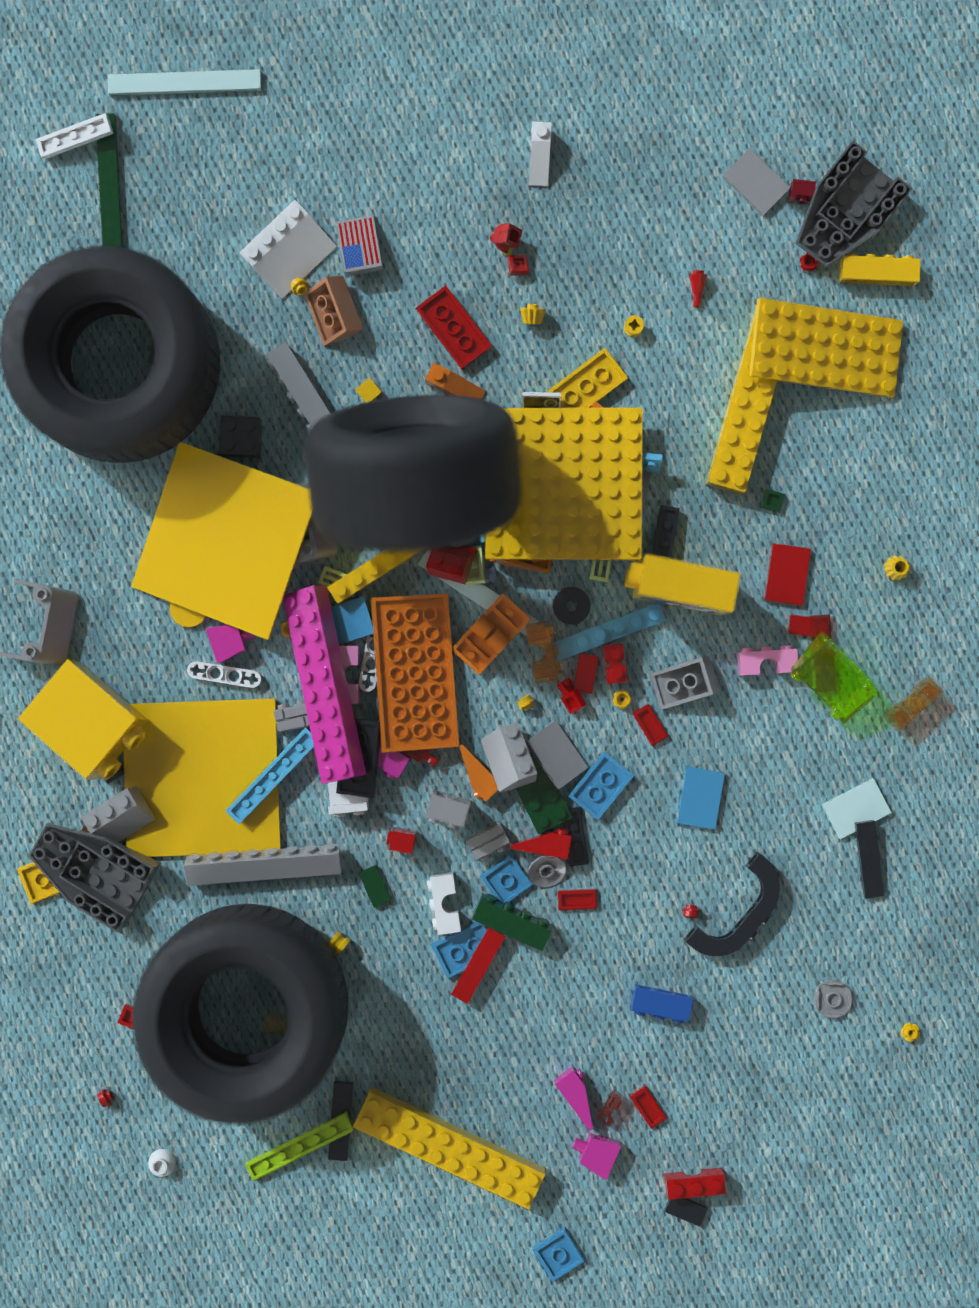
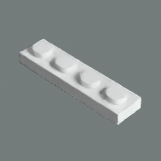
[36,113,114,160]

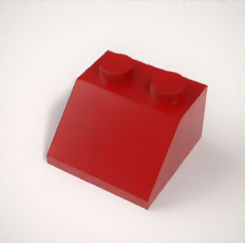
[425,545,477,584]

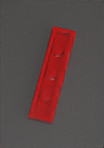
[451,927,506,1004]

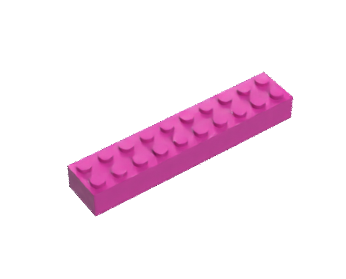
[283,585,366,784]

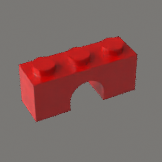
[664,1168,726,1200]

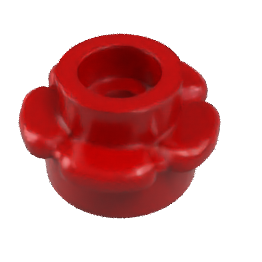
[799,253,818,272]
[682,905,701,918]
[97,1089,114,1108]

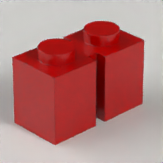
[602,644,627,684]
[386,827,417,854]

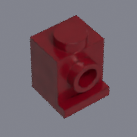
[788,179,816,204]

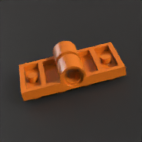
[452,593,531,675]

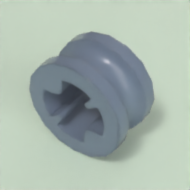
[485,566,495,584]

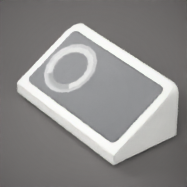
[522,392,561,408]

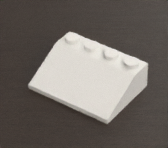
[239,200,337,299]

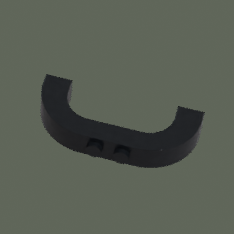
[684,852,780,956]

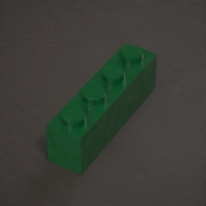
[472,893,552,951]

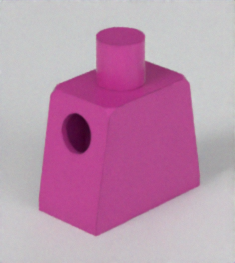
[206,625,255,664]
[572,1133,621,1180]

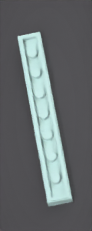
[108,69,261,96]
[418,550,556,648]

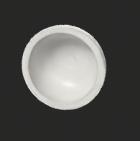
[148,1149,176,1177]

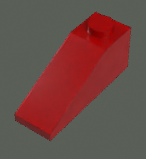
[510,829,573,859]

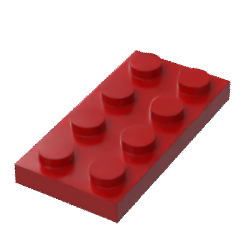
[415,285,492,370]

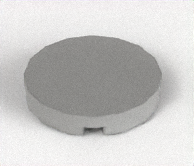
[813,979,853,1019]

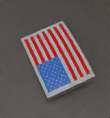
[336,215,383,277]

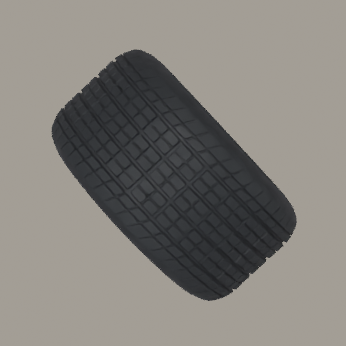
[0,246,220,463]
[304,395,522,552]
[132,904,349,1124]

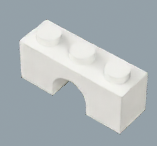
[427,872,461,935]

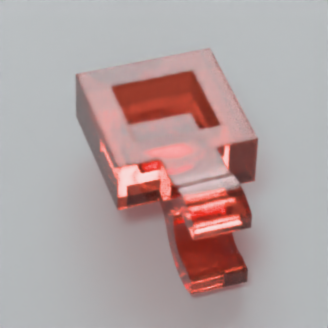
[597,1089,622,1126]

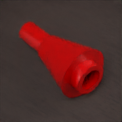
[689,270,708,307]

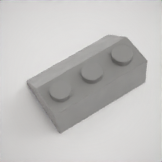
[481,722,537,793]
[81,786,156,843]

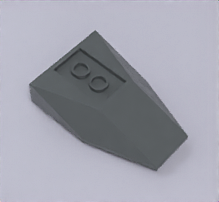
[795,140,913,267]
[29,823,161,933]

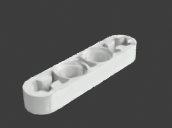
[359,635,377,692]
[187,662,262,688]

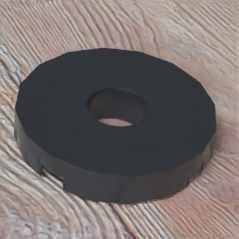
[552,587,591,625]

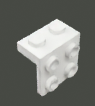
[328,782,369,817]

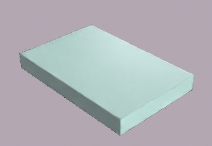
[822,778,891,839]

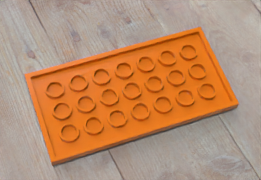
[371,594,459,752]

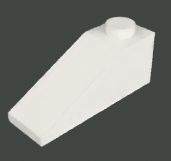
[529,122,552,187]

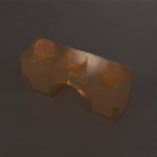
[526,621,562,684]
[882,677,944,731]

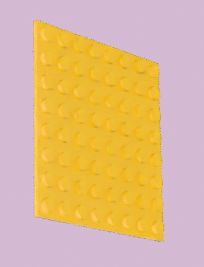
[485,408,643,560]
[131,442,312,640]
[123,698,281,857]

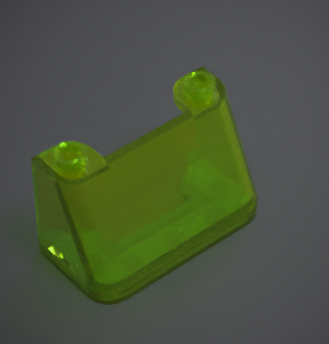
[790,631,879,724]

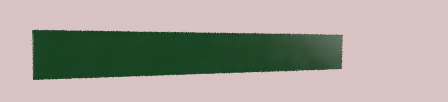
[95,113,123,247]

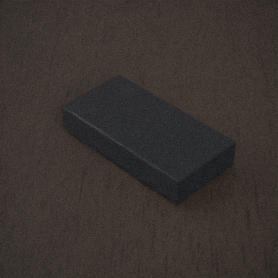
[664,1198,708,1227]

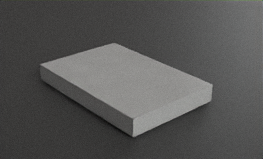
[722,148,790,217]
[525,720,588,790]

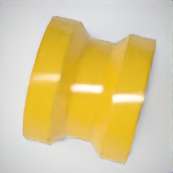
[624,315,644,337]
[328,930,350,955]

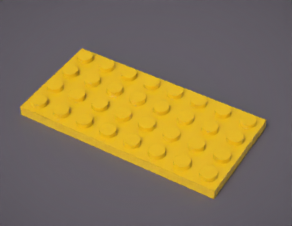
[749,298,903,397]

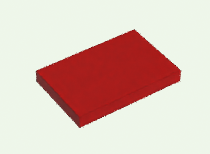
[764,543,811,606]

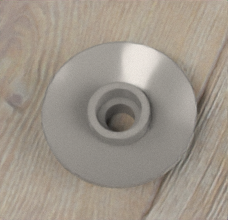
[528,855,566,888]

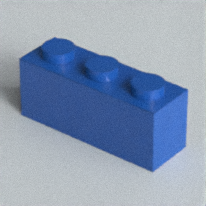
[630,984,693,1023]

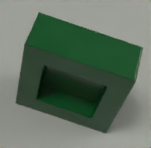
[760,489,785,513]

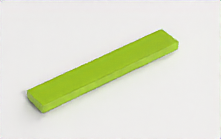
[245,1111,355,1181]

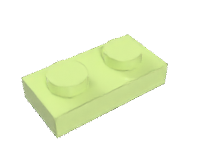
[466,545,486,586]

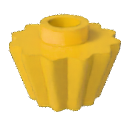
[520,304,546,324]
[884,555,910,581]

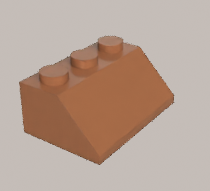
[304,275,363,346]

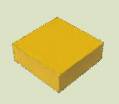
[355,377,382,403]

